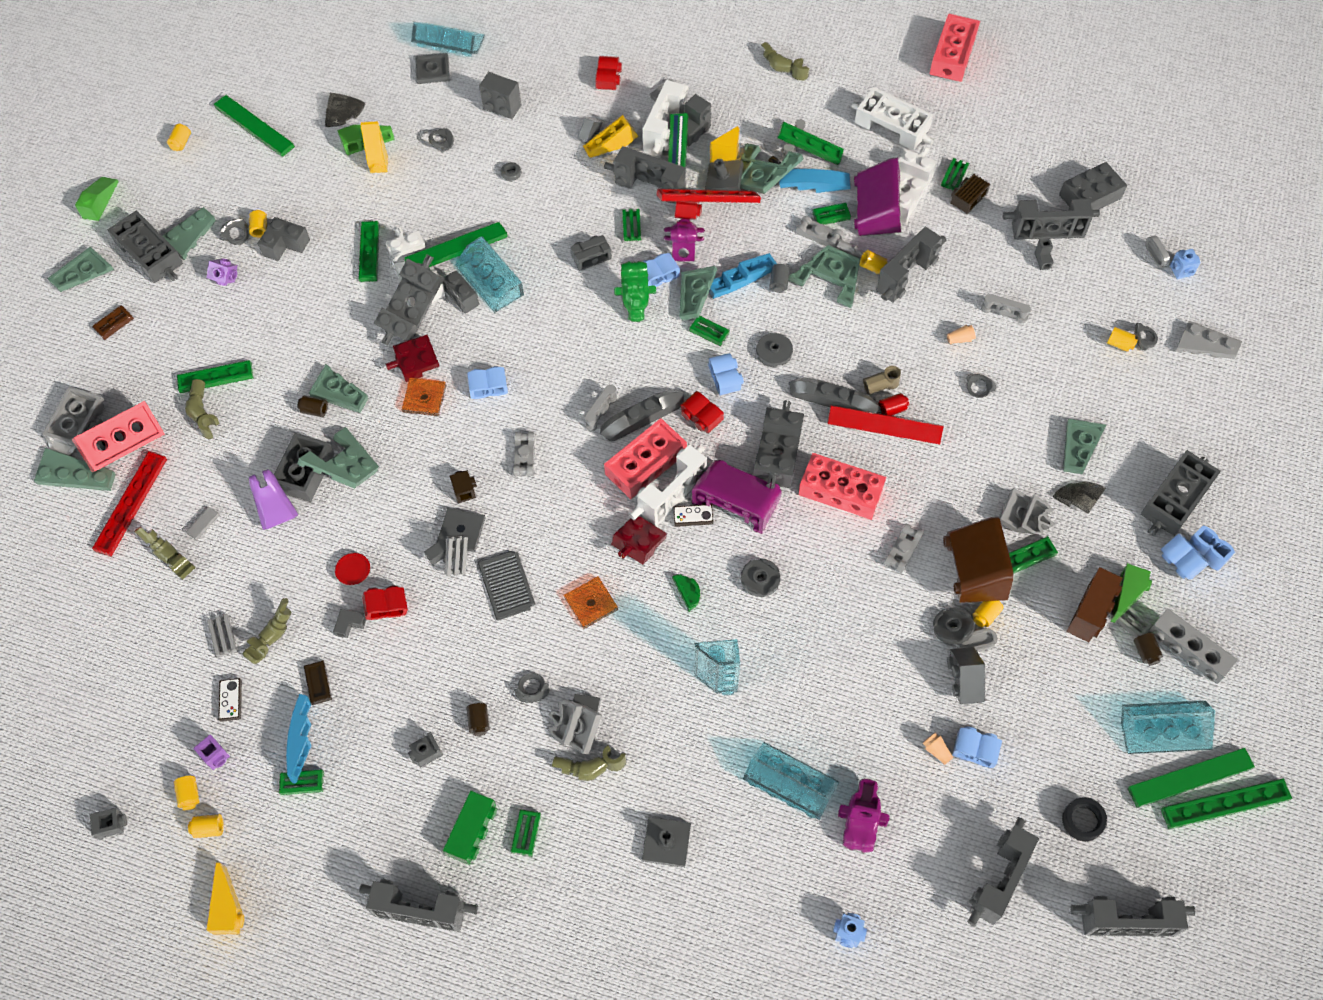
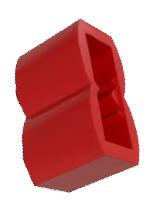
[596,56,622,90]
[675,201,702,220]
[681,391,724,434]
[362,585,408,620]

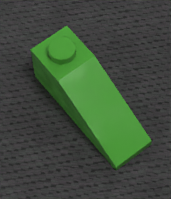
[337,125,395,156]
[75,177,119,221]
[1110,563,1152,623]

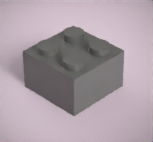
[479,72,522,119]

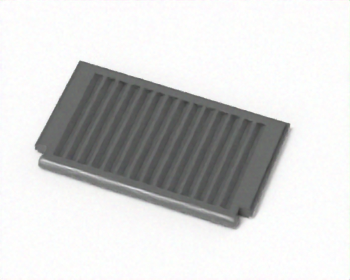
[478,551,536,621]

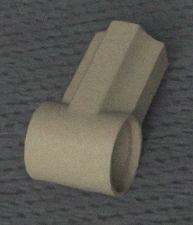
[863,366,901,395]

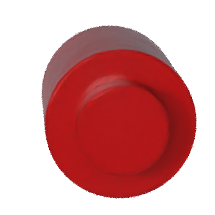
[879,393,909,416]

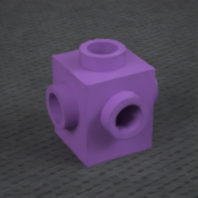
[206,258,238,286]

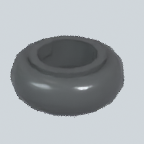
[501,162,522,181]

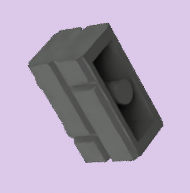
[570,235,612,271]
[443,270,479,313]

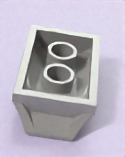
[42,386,104,456]

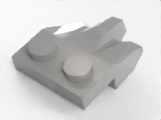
[999,488,1055,534]
[548,700,602,754]

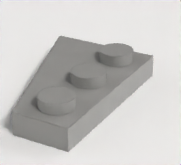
[1175,321,1242,359]

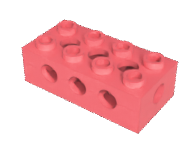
[930,13,980,82]
[72,401,164,472]
[604,418,687,499]
[798,453,886,520]

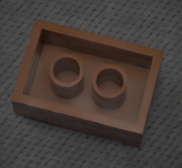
[1066,567,1123,643]

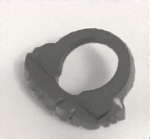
[428,128,454,152]
[220,218,249,245]
[1134,322,1158,351]
[966,373,997,398]
[514,673,550,703]

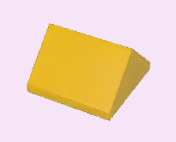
[710,126,740,163]

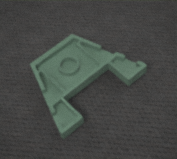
[740,143,803,194]
[789,245,860,308]
[297,427,379,489]

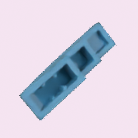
[780,169,851,193]
[709,253,777,299]
[286,694,312,784]

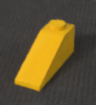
[583,115,639,158]
[361,121,388,173]
[206,863,244,935]

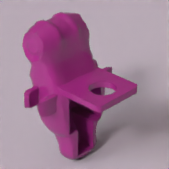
[664,219,705,262]
[838,778,889,853]

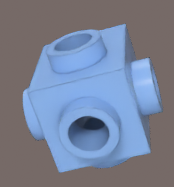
[1170,248,1201,279]
[833,913,867,948]

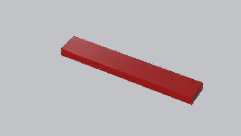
[656,189,761,203]
[828,405,944,445]
[92,451,167,557]

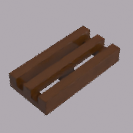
[92,305,134,340]

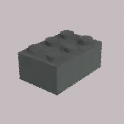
[1059,162,1127,210]
[274,433,335,502]

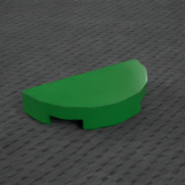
[672,574,700,612]

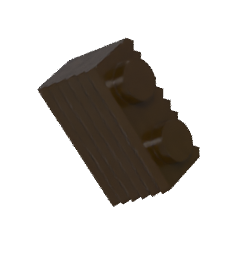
[951,173,990,214]

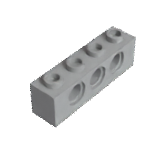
[1148,608,1238,684]

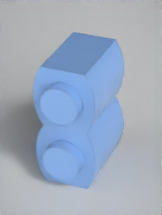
[643,253,680,287]
[708,353,744,396]
[467,366,508,399]
[1189,526,1235,571]
[1161,533,1210,580]
[952,726,1002,768]

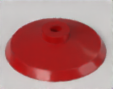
[335,553,370,585]

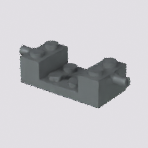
[604,146,686,205]
[1003,199,1100,240]
[107,210,183,283]
[876,226,947,303]
[373,255,444,346]
[753,400,804,489]
[1140,450,1221,536]
[967,817,1039,927]
[359,879,479,932]
[1070,896,1196,937]

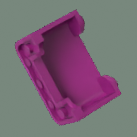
[854,157,901,236]
[692,460,782,534]

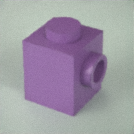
[193,734,230,770]

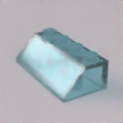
[411,22,485,57]
[455,237,524,313]
[694,639,740,696]
[1121,700,1215,754]
[743,742,840,820]

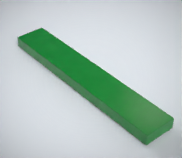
[214,95,295,157]
[404,222,507,267]
[1127,748,1255,808]
[1161,778,1293,830]

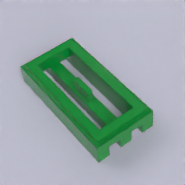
[941,158,969,190]
[812,203,851,225]
[622,209,641,241]
[689,316,730,347]
[279,769,324,795]
[511,809,541,857]

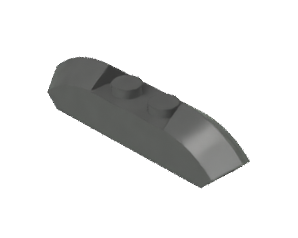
[789,378,881,413]
[600,390,684,441]

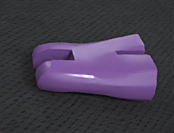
[249,469,298,530]

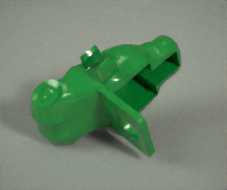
[614,261,656,322]

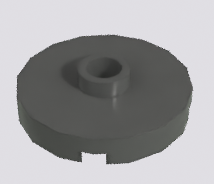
[756,333,793,367]
[741,558,781,597]
[933,607,975,645]

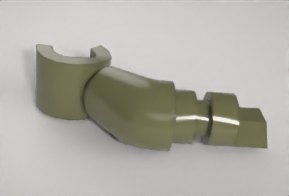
[761,42,810,81]
[185,379,220,439]
[134,527,196,580]
[243,598,292,664]
[552,745,626,781]

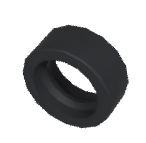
[1062,797,1107,842]

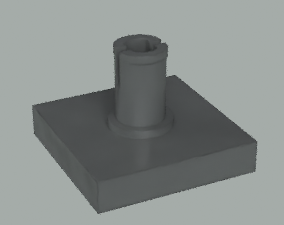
[705,159,744,191]
[642,817,691,868]

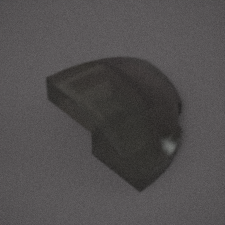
[325,92,365,127]
[1053,481,1106,514]

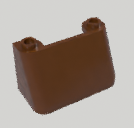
[943,517,1013,603]

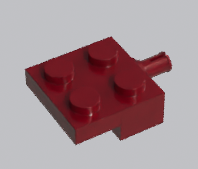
[385,334,440,382]
[611,516,667,565]

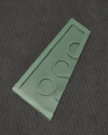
[34,448,116,491]

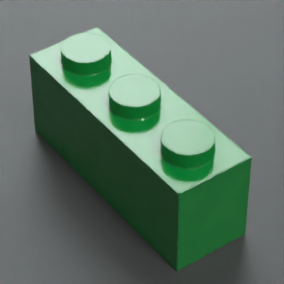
[443,791,497,865]

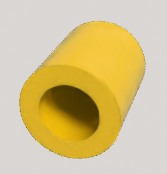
[167,124,191,151]
[249,210,267,238]
[859,250,888,275]
[1107,327,1138,352]
[972,601,1003,627]
[173,776,200,811]
[188,814,224,838]

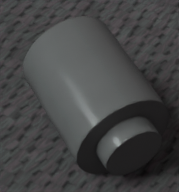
[770,264,790,293]

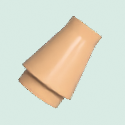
[947,324,976,344]
[923,733,953,765]

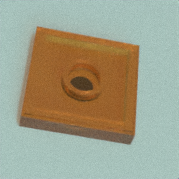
[402,378,447,417]
[564,576,618,629]

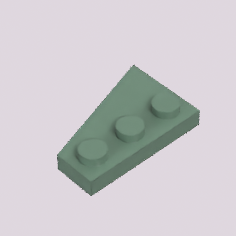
[163,207,216,260]
[47,247,114,292]
[679,266,717,320]
[309,364,369,413]
[1063,419,1106,474]

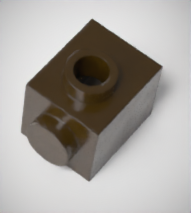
[449,470,477,504]

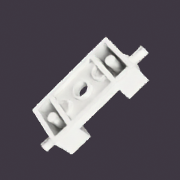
[643,80,688,157]
[851,87,935,151]
[899,147,937,223]
[385,227,445,307]
[629,444,707,526]

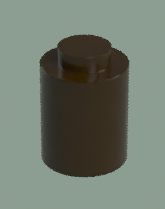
[297,395,328,418]
[1133,633,1163,666]
[466,703,490,736]

